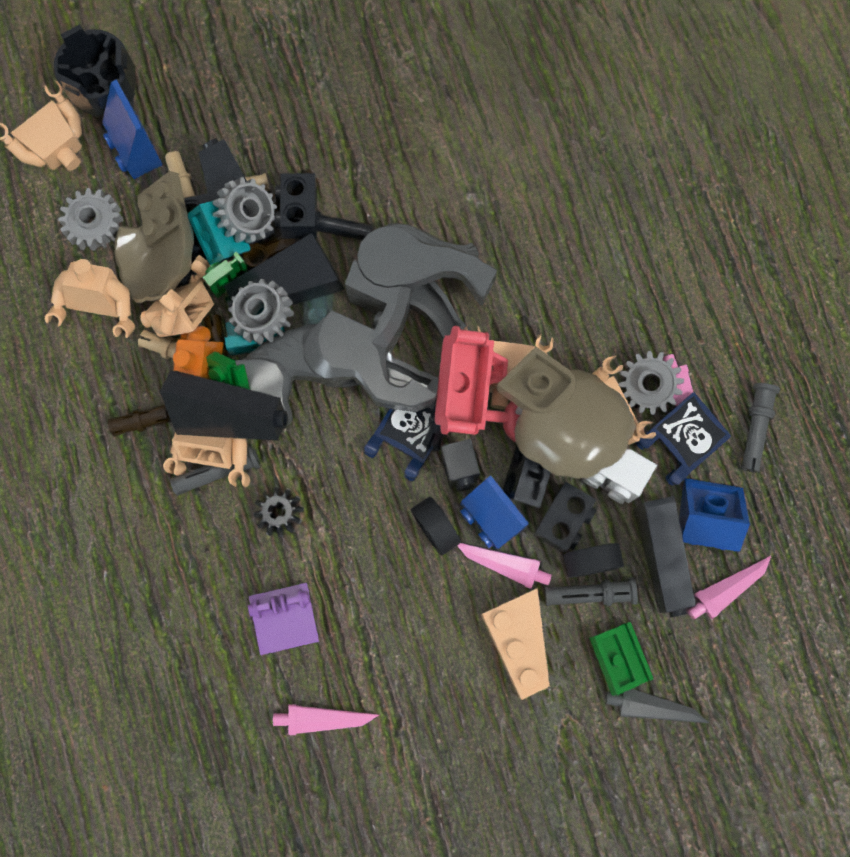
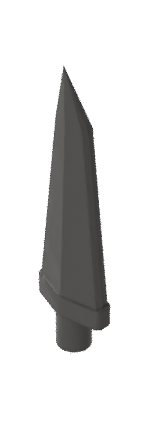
[605,689,709,723]

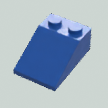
[102,79,163,179]

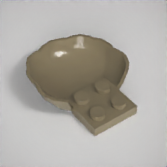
[114,171,194,303]
[497,347,636,479]

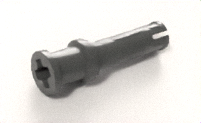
[740,383,780,473]
[170,444,261,496]
[545,577,638,606]

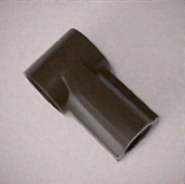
[243,236,296,271]

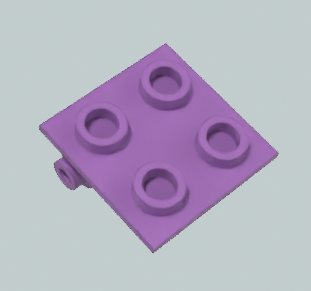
[248,583,319,655]

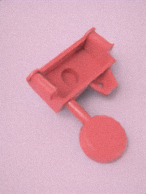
[435,326,520,442]

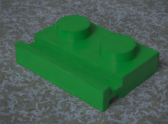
[203,251,248,299]
[206,351,250,390]
[589,622,654,696]

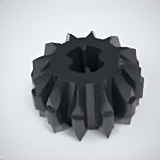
[253,487,304,538]

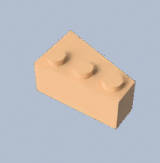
[481,589,550,700]

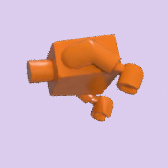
[173,326,223,380]

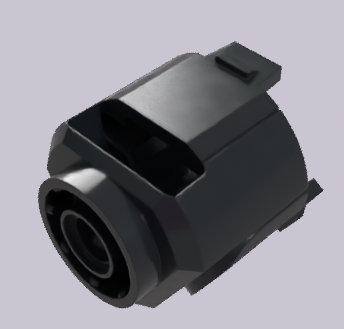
[54,24,136,118]

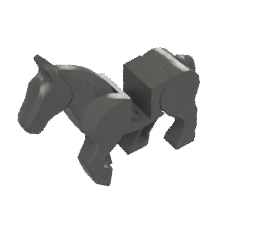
[235,223,497,426]

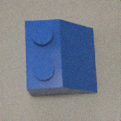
[460,475,529,551]
[679,478,750,552]

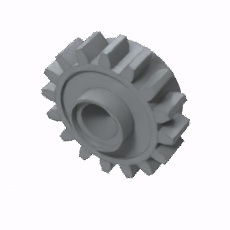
[213,177,277,244]
[58,188,124,251]
[228,279,294,345]
[619,351,684,415]

